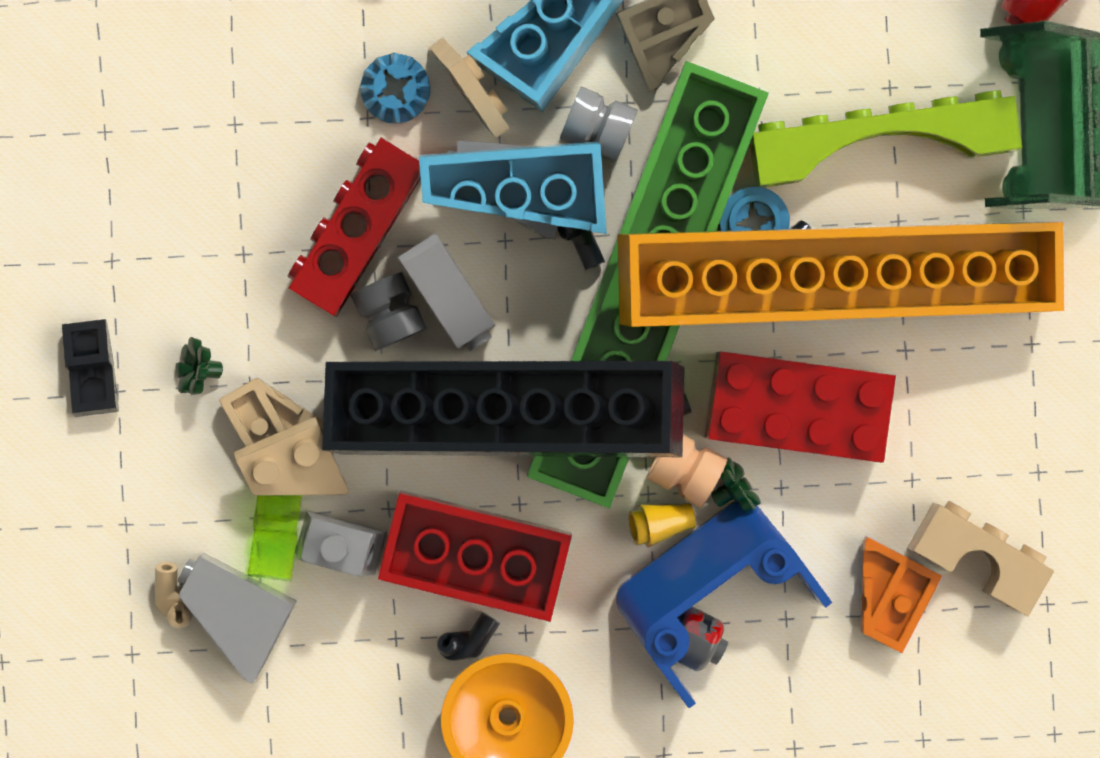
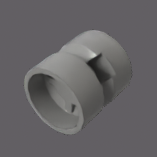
[560,86,638,162]

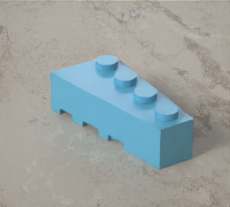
[466,0,624,112]
[419,142,607,234]

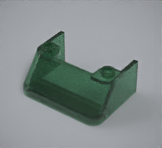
[980,21,1100,209]

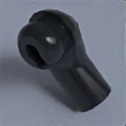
[557,226,605,271]
[437,612,500,661]

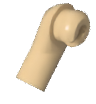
[155,562,193,628]

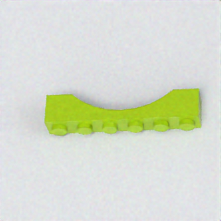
[750,90,1022,188]

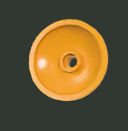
[441,653,574,758]

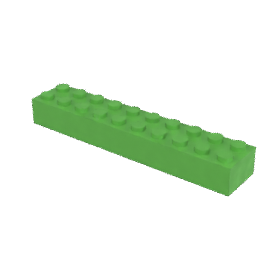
[527,61,769,509]

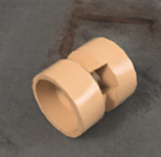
[646,435,727,508]

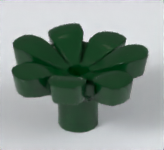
[175,337,223,395]
[711,457,761,512]

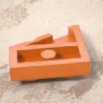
[861,536,942,653]

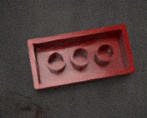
[705,351,896,463]
[378,490,572,622]

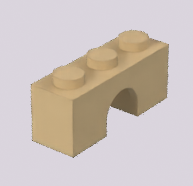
[907,501,1054,617]

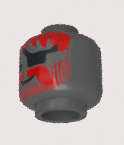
[677,606,728,671]

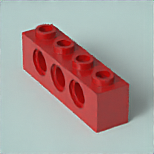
[287,137,421,317]

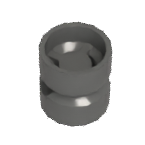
[350,272,427,351]

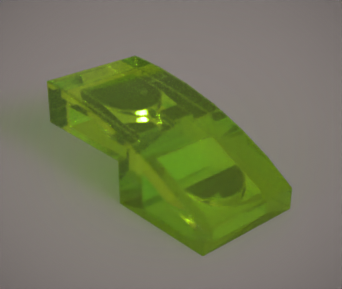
[247,495,303,582]

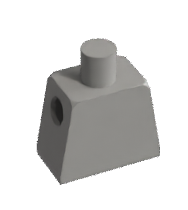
[295,511,387,577]

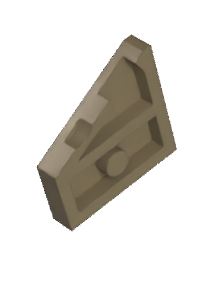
[616,0,715,91]

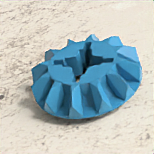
[360,52,430,124]
[720,187,790,231]

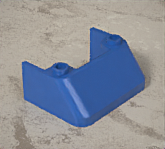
[616,501,833,708]

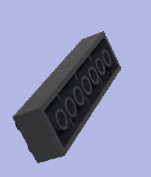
[322,361,685,458]

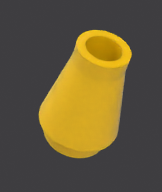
[628,503,696,547]

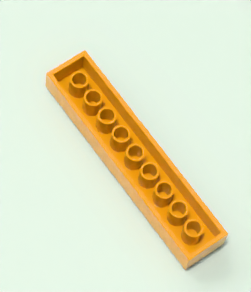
[617,222,1064,327]

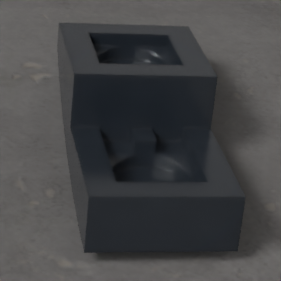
[62,319,119,417]

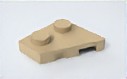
[429,38,510,138]
[219,378,323,447]
[234,417,349,495]

